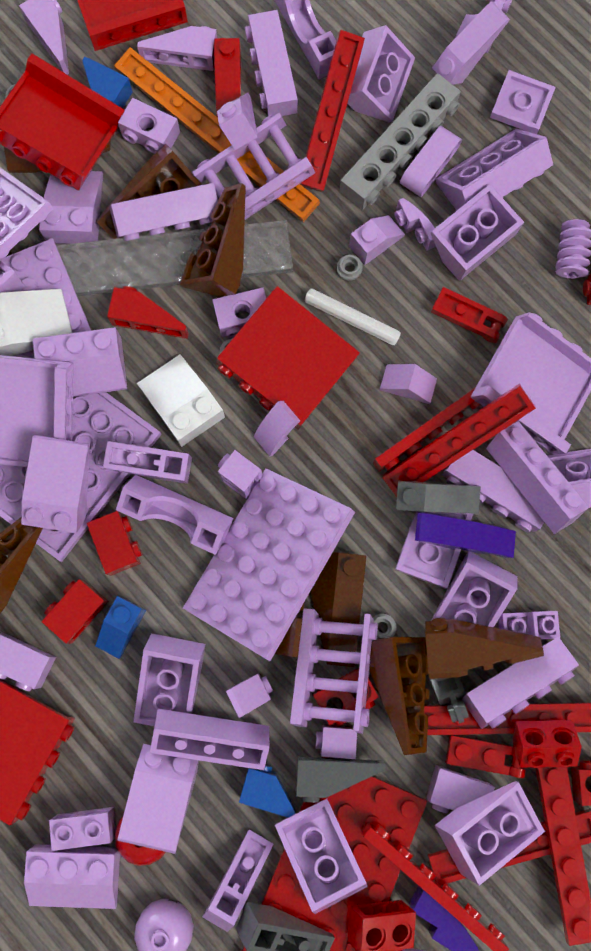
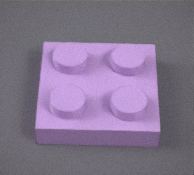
[490,70,555,134]

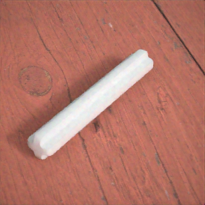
[305,289,401,345]

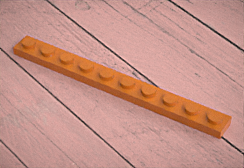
[114,47,320,223]

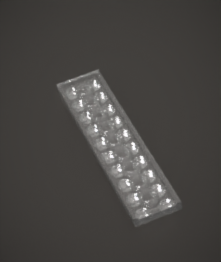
[56,220,293,296]

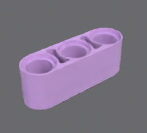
[400,126,462,197]

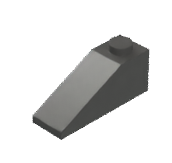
[396,480,481,514]
[296,757,385,802]
[236,902,335,951]

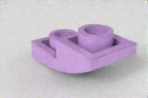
[395,198,436,251]
[254,401,300,456]
[498,611,560,640]

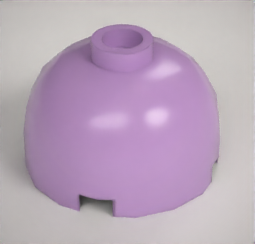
[135,899,194,951]

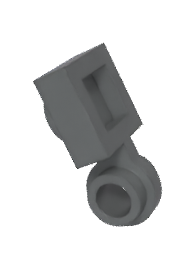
[430,677,469,724]

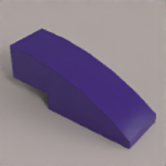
[409,885,479,951]

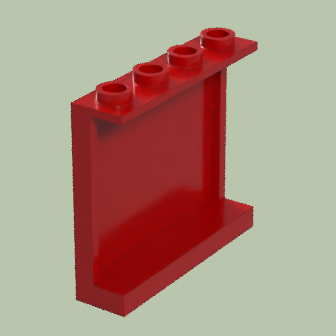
[77,0,188,51]
[0,53,125,190]
[216,286,360,429]
[0,680,75,826]

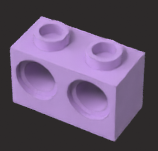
[218,450,262,500]
[49,807,116,851]

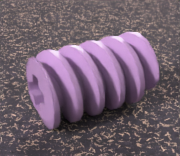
[555,219,591,279]

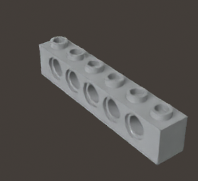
[339,73,461,210]

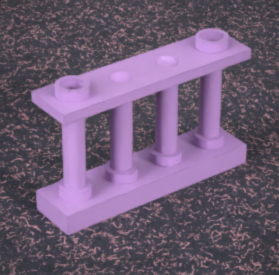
[193,113,315,220]
[290,609,378,734]

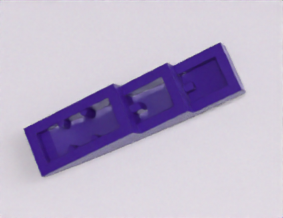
[415,513,516,558]

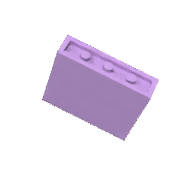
[471,312,591,454]
[0,355,74,467]

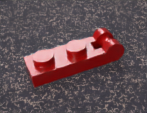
[431,287,508,343]
[445,735,526,778]

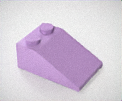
[39,171,103,245]
[21,435,90,533]
[432,551,517,627]
[134,633,206,726]
[118,744,199,854]
[435,781,545,886]
[275,799,368,914]

